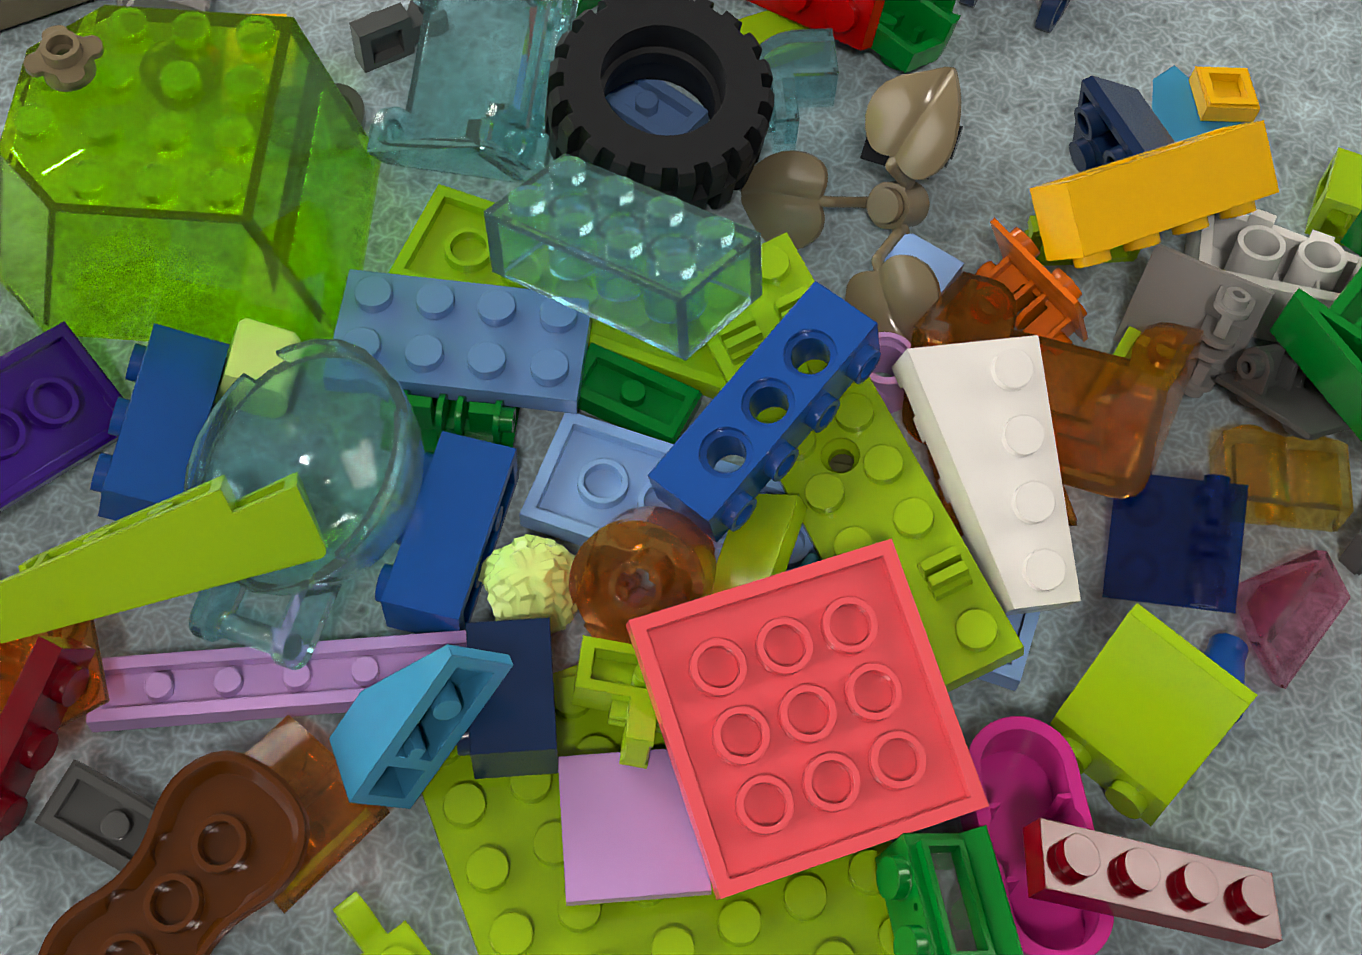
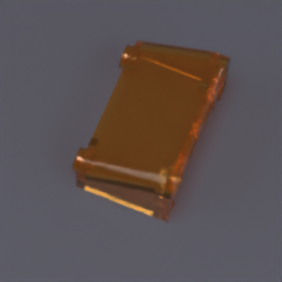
[902,271,1204,499]

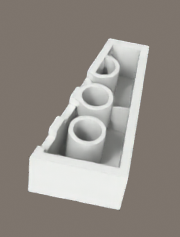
[1184,208,1362,342]
[891,335,1081,616]

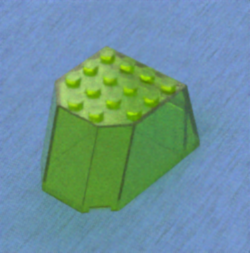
[0,5,381,353]

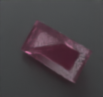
[1232,550,1351,689]

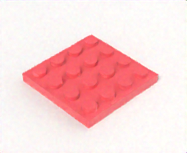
[626,538,989,900]

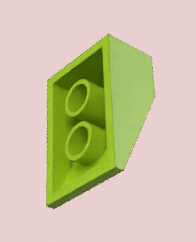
[1050,603,1258,826]

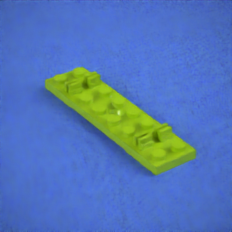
[677,232,1024,692]

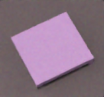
[558,749,712,906]

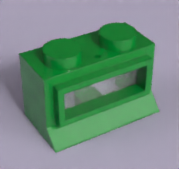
[875,825,1024,955]

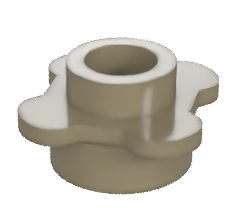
[23,25,104,92]

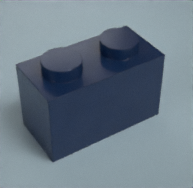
[457,617,558,779]

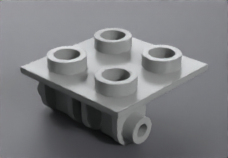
[1113,244,1275,398]

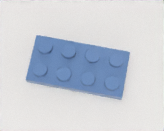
[325,269,594,414]

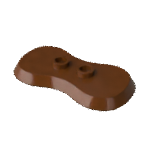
[38,750,310,955]

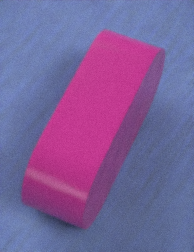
[960,716,1114,955]

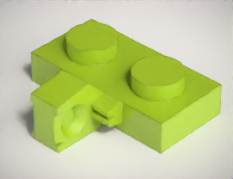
[571,635,662,769]

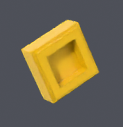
[1189,66,1260,122]

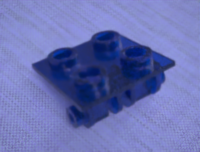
[1102,471,1249,614]

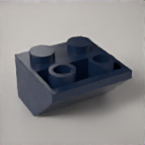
[1069,76,1175,172]

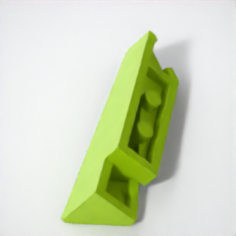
[0,471,326,644]

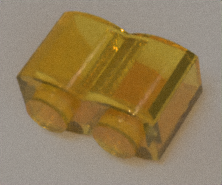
[1209,425,1354,532]

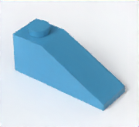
[329,644,513,809]

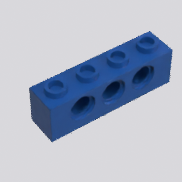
[647,281,881,543]

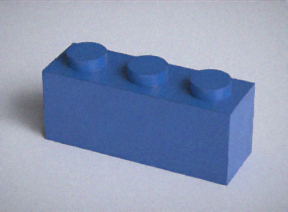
[90,323,230,521]
[375,431,519,634]

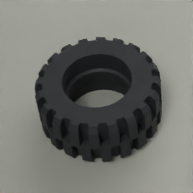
[545,0,775,224]

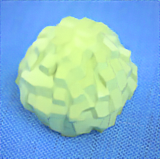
[478,534,585,634]

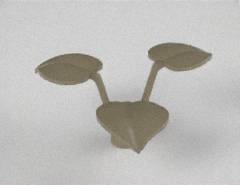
[741,67,961,348]

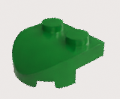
[871,0,961,73]

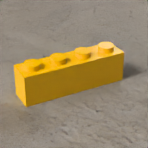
[1029,120,1279,268]

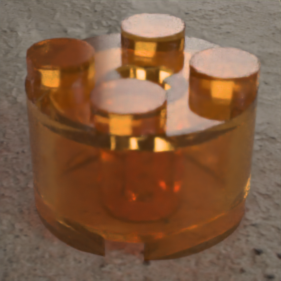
[569,506,717,644]

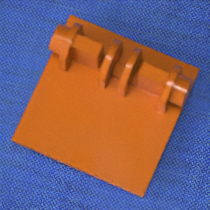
[974,217,1089,359]

